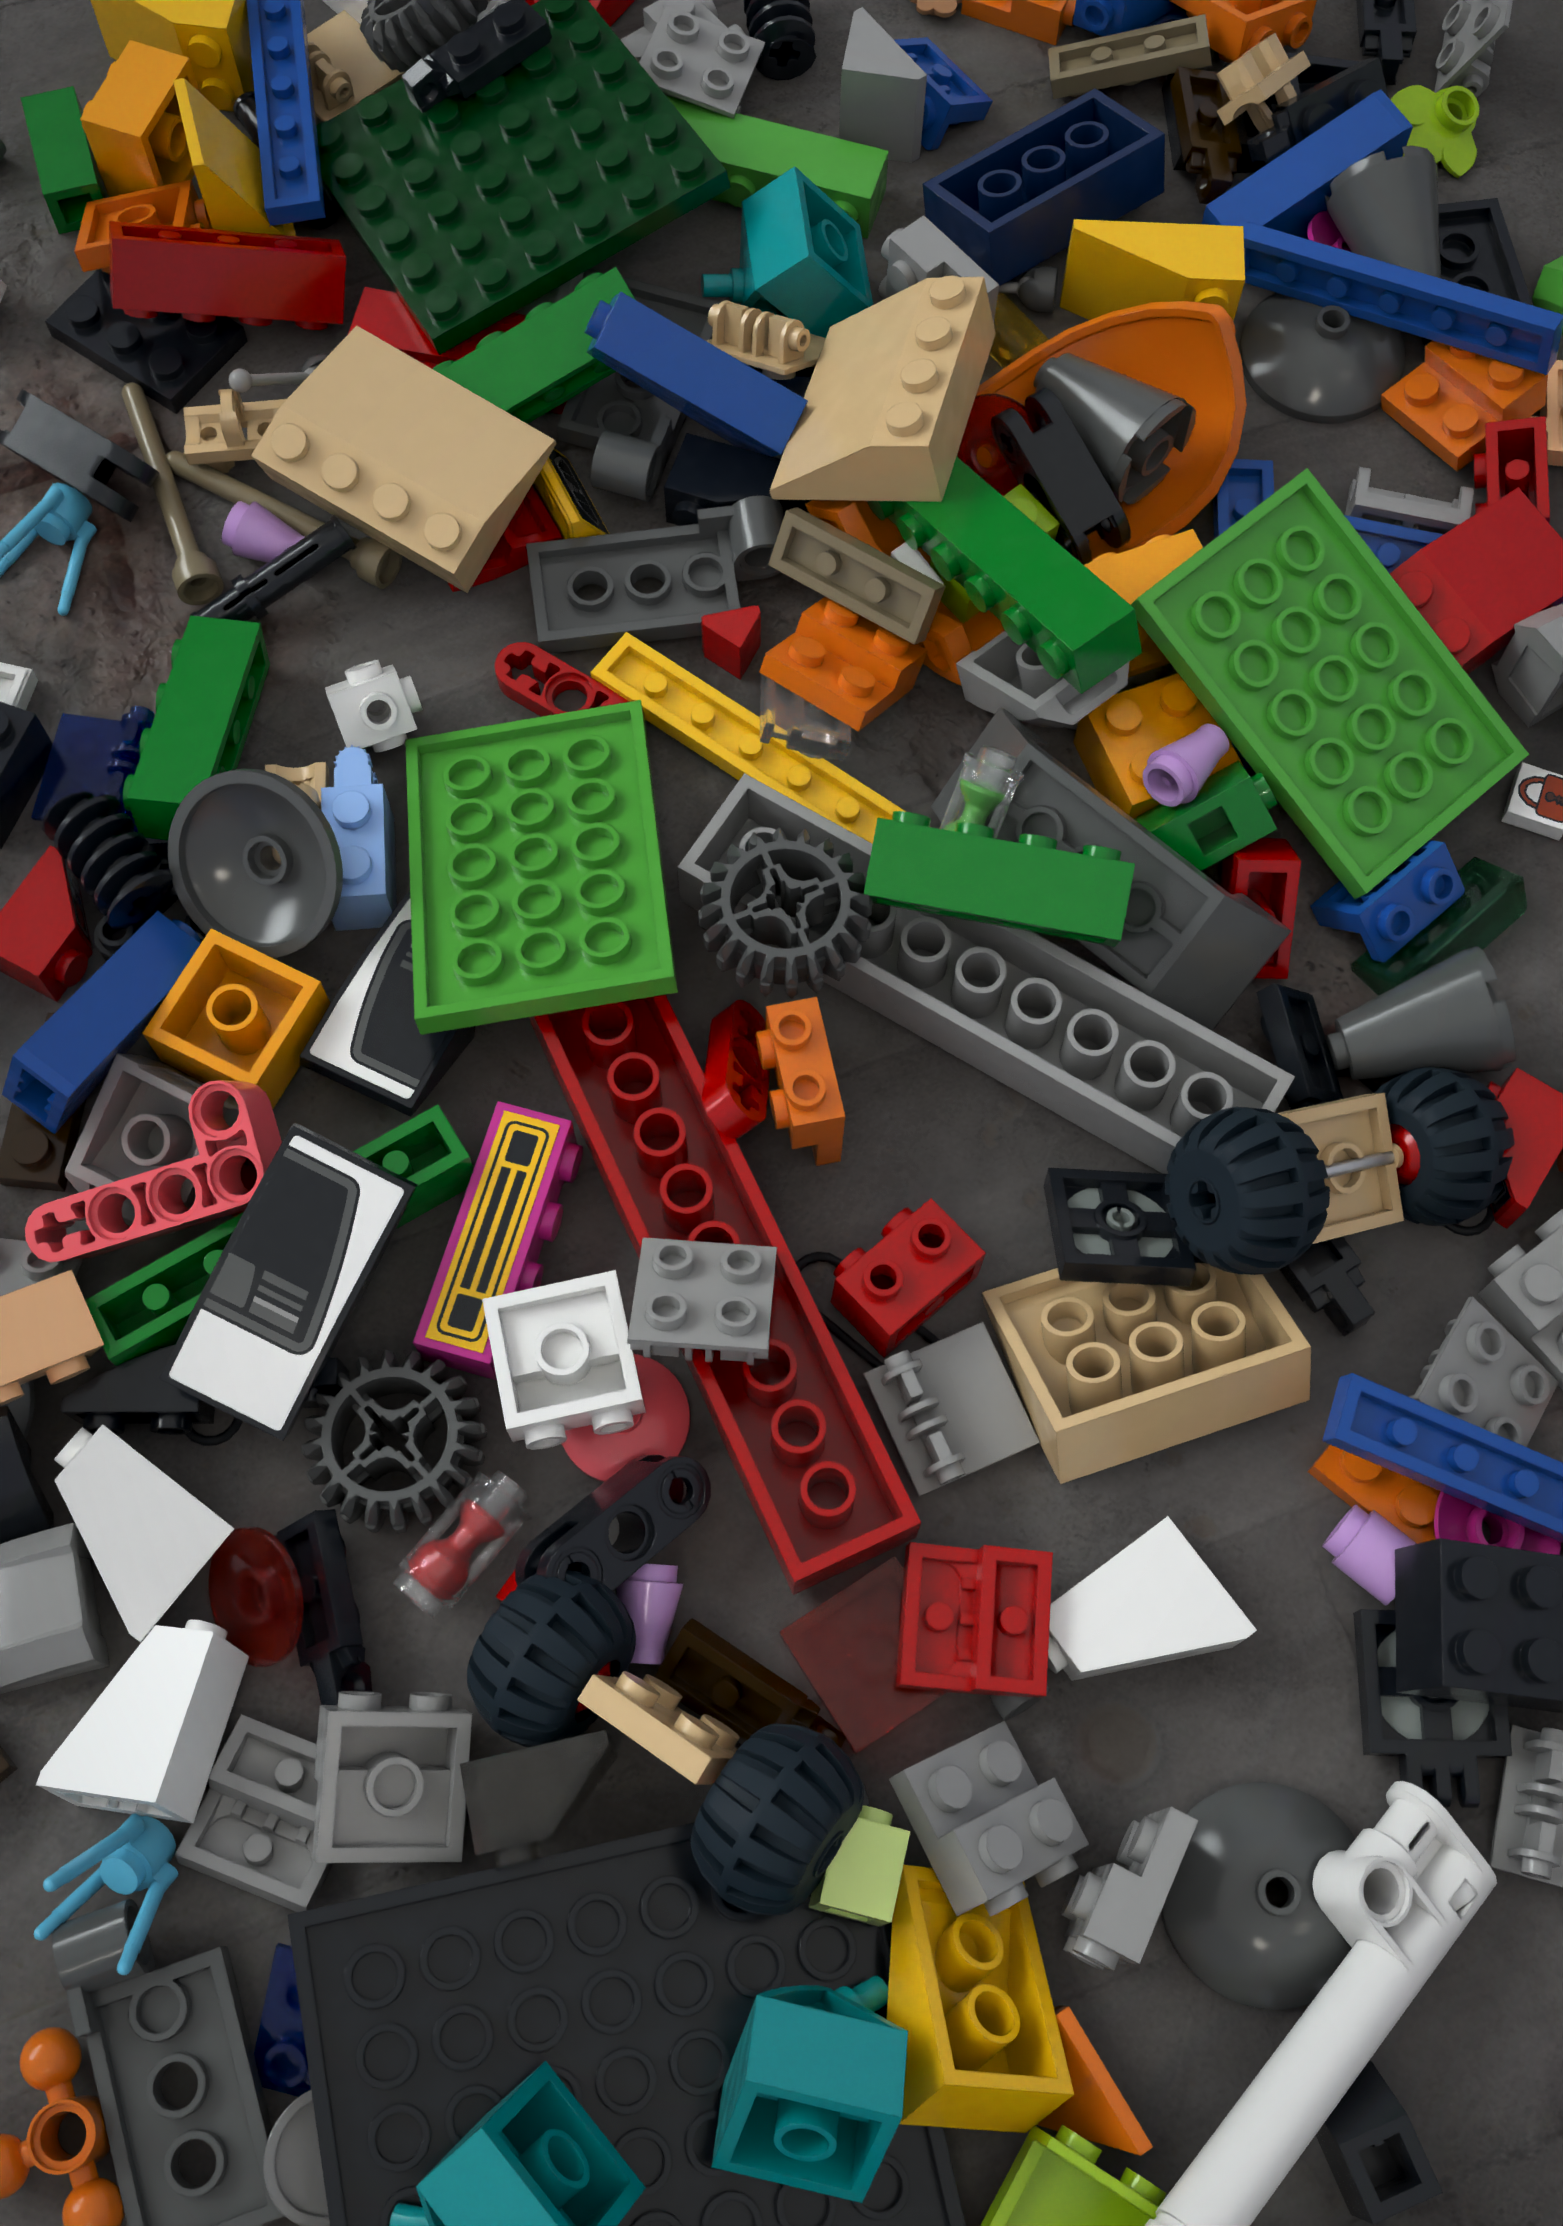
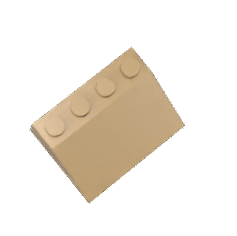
[769,275,996,502]
[251,326,557,593]
[982,1263,1311,1484]

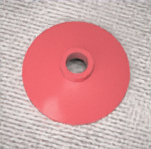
[562,1354,690,1482]

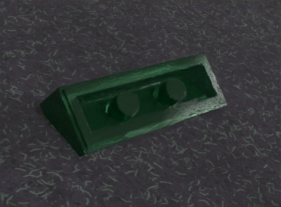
[1351,857,1527,996]

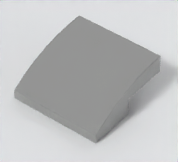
[175,1714,333,1912]

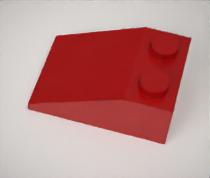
[1390,487,1563,675]

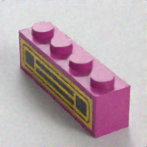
[413,1101,583,1380]

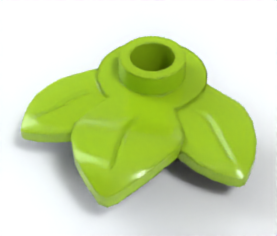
[1390,85,1480,178]

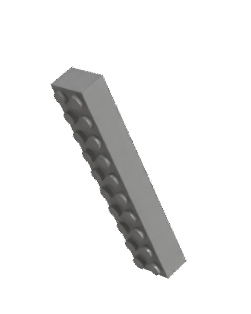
[678,773,1295,1174]

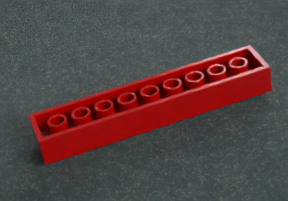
[529,995,921,1595]

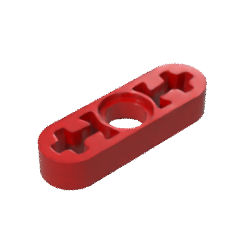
[494,642,629,717]
[702,999,770,1139]

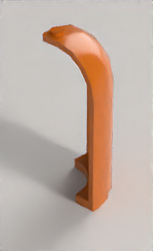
[805,301,1247,686]

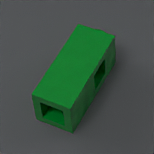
[20,86,106,234]
[1134,760,1278,871]

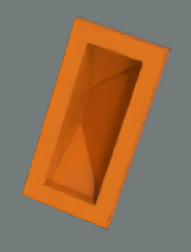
[1037,2005,1153,2156]

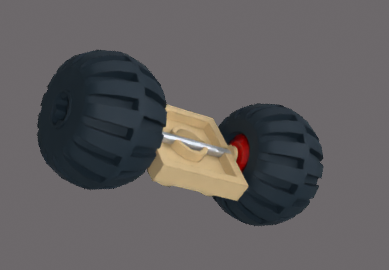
[1165,1067,1515,1275]
[467,1570,864,1916]

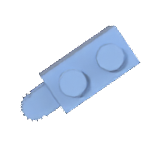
[321,745,397,931]

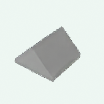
[839,7,927,163]

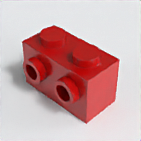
[1474,416,1550,524]
[830,1198,986,1358]

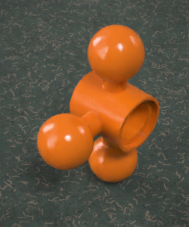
[0,2027,125,2226]

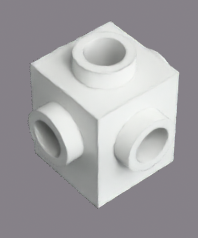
[325,660,423,752]

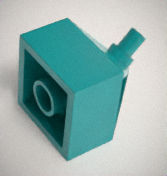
[701,166,873,338]
[711,1975,908,2203]
[389,2061,646,2226]

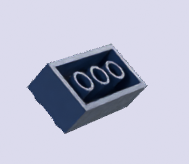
[923,88,1165,286]

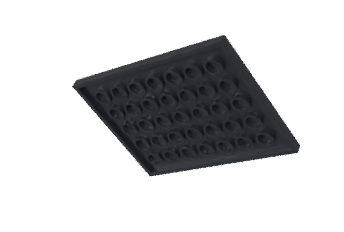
[287,1784,966,2226]

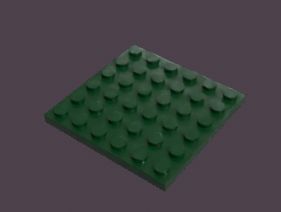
[316,0,731,355]

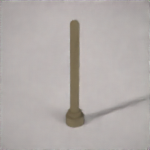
[121,382,224,605]
[166,451,403,589]

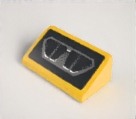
[534,448,610,539]

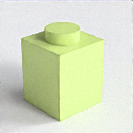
[808,1805,910,1927]

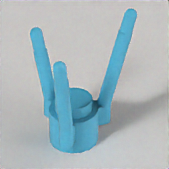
[0,482,97,616]
[33,1814,178,1976]

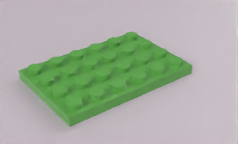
[1131,468,1530,899]
[405,700,678,1035]

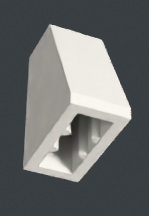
[54,1424,234,1642]
[1048,1516,1257,1681]
[36,1620,249,1823]

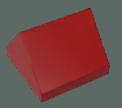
[701,605,761,680]

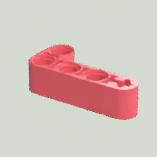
[25,1080,282,1262]

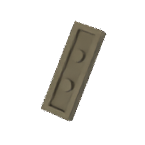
[1048,14,1212,99]
[768,507,946,645]

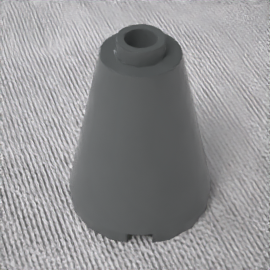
[1325,146,1441,278]
[1034,353,1196,505]
[1326,946,1516,1080]

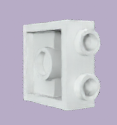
[482,1270,646,1450]

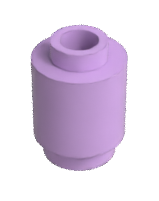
[1322,1504,1417,1606]

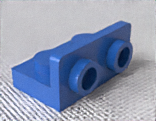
[894,37,993,151]
[1310,840,1465,962]

